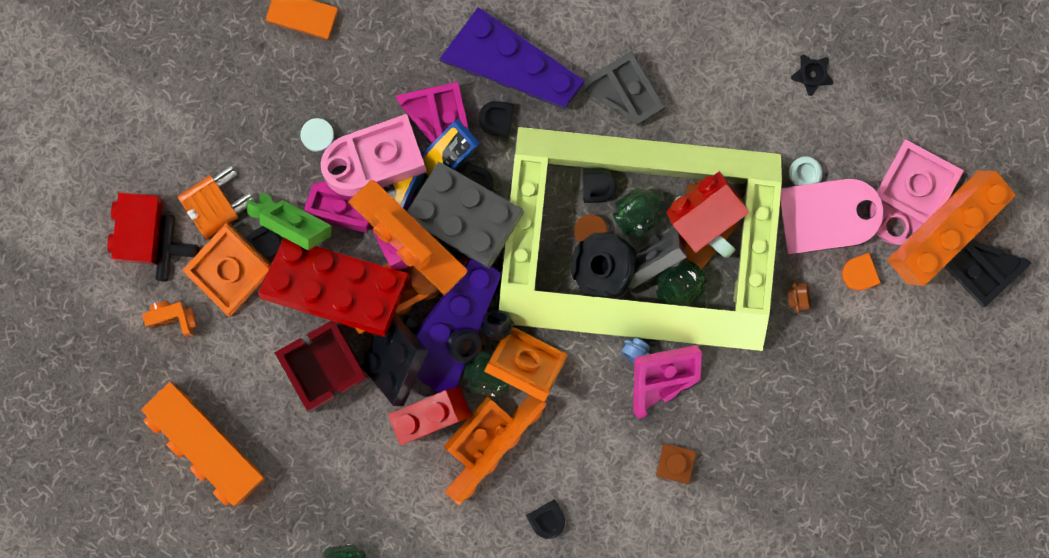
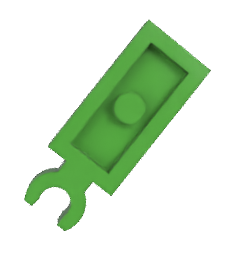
[247,193,331,250]

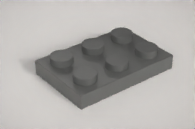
[407,161,524,269]

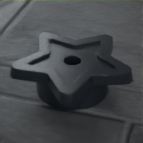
[791,54,833,96]

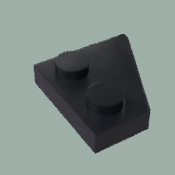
[944,239,1032,308]

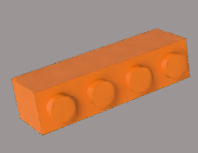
[887,171,1016,286]
[141,382,266,506]

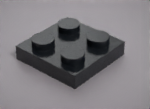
[362,312,428,406]

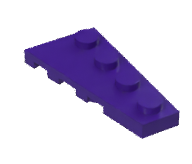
[439,7,585,109]
[415,258,502,393]

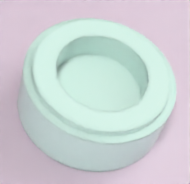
[301,118,334,152]
[789,157,823,186]
[708,235,736,259]

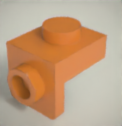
[142,301,197,338]

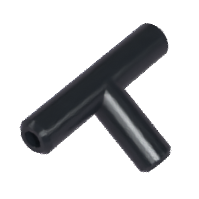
[155,215,199,282]

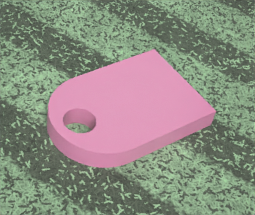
[321,114,427,196]
[869,139,964,246]
[780,179,883,254]

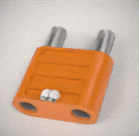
[177,166,255,239]

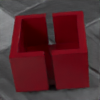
[274,321,369,413]

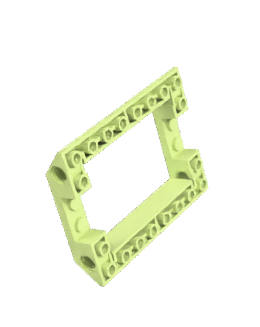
[499,127,782,351]

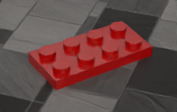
[258,238,409,337]

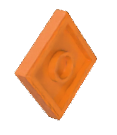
[182,223,271,317]
[484,327,568,402]

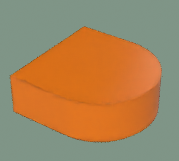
[841,252,881,291]

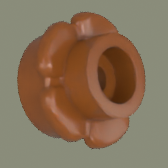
[787,281,811,314]

